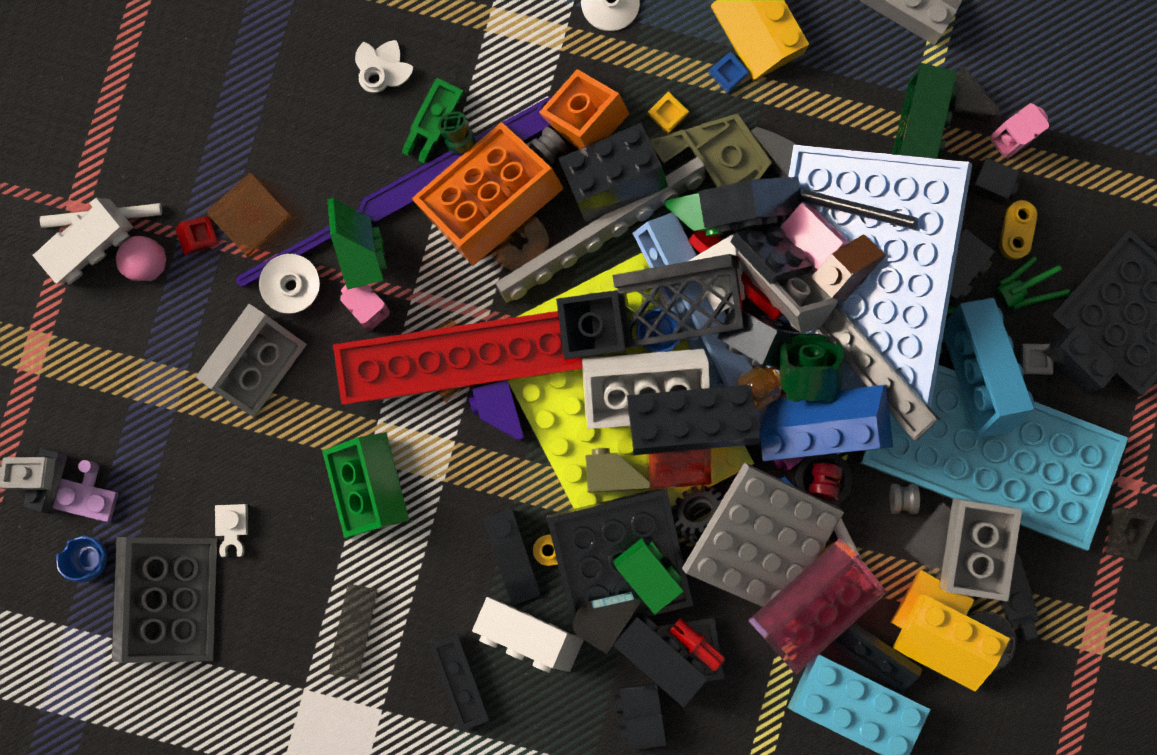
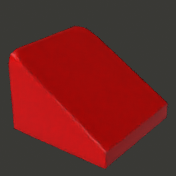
[175,216,219,256]

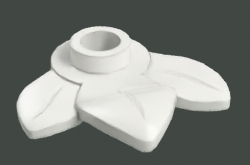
[355,40,413,93]

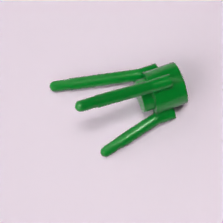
[996,256,1071,310]

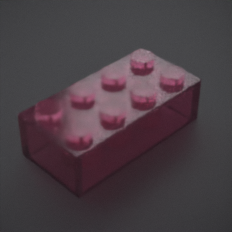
[748,538,887,674]

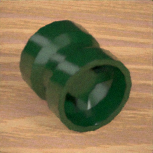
[438,111,476,154]

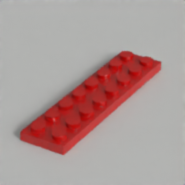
[333,311,583,406]

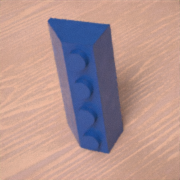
[759,385,893,461]

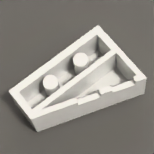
[33,198,134,285]

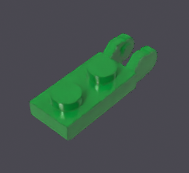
[402,78,464,164]

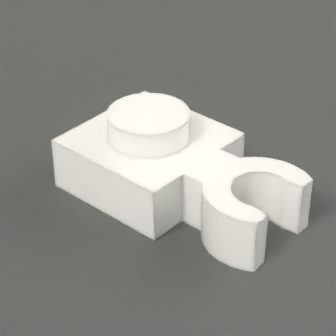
[215,504,248,557]

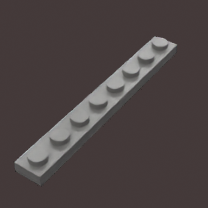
[495,157,706,303]

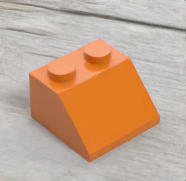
[539,69,630,149]

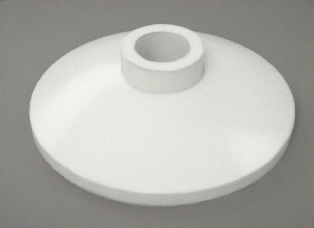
[581,0,640,32]
[259,254,320,314]

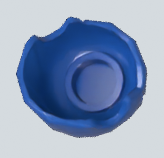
[636,307,683,353]
[56,535,108,583]

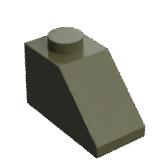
[585,448,650,493]

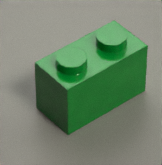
[614,538,684,614]

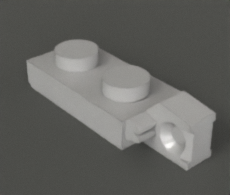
[0,457,55,490]

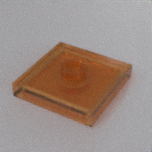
[206,173,291,257]

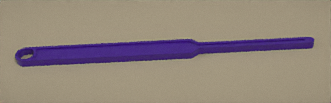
[236,97,552,287]

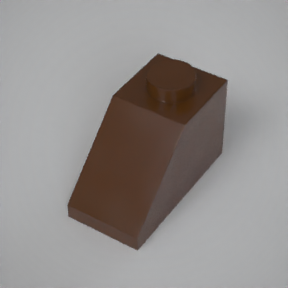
[811,234,886,301]

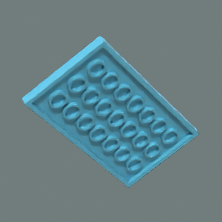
[860,364,1128,551]

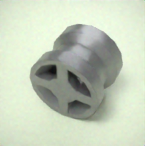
[530,127,567,165]
[890,484,920,514]

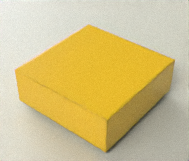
[647,92,689,134]

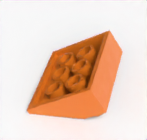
[411,122,564,266]

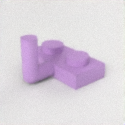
[53,460,119,522]

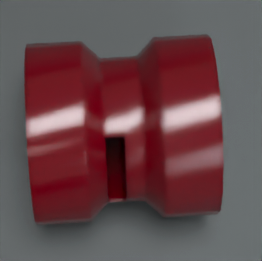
[809,463,843,500]

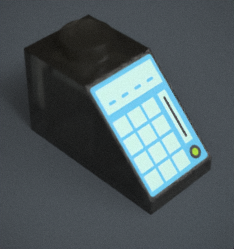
[573,592,640,654]

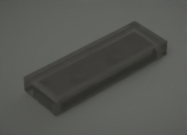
[328,583,378,680]

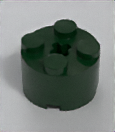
[779,333,844,402]

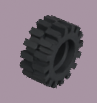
[672,485,723,545]

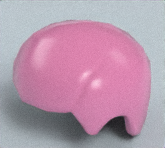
[116,236,166,281]

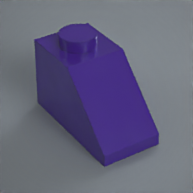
[469,380,524,441]

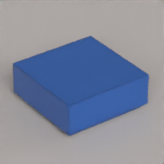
[708,51,750,94]

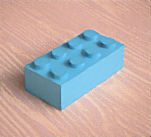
[787,652,931,755]

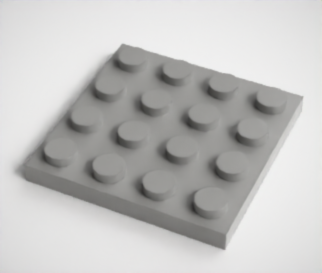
[682,462,844,615]

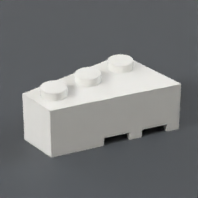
[472,597,584,672]

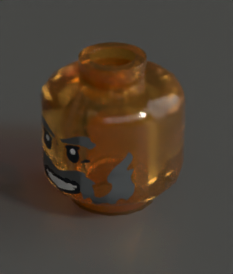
[737,366,781,410]

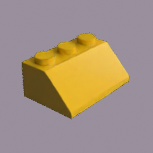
[711,0,809,81]
[893,594,1010,692]

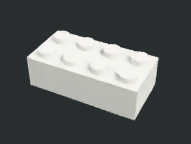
[582,349,709,429]

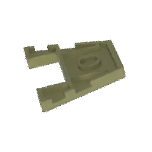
[650,114,772,187]

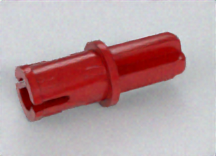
[668,617,725,671]

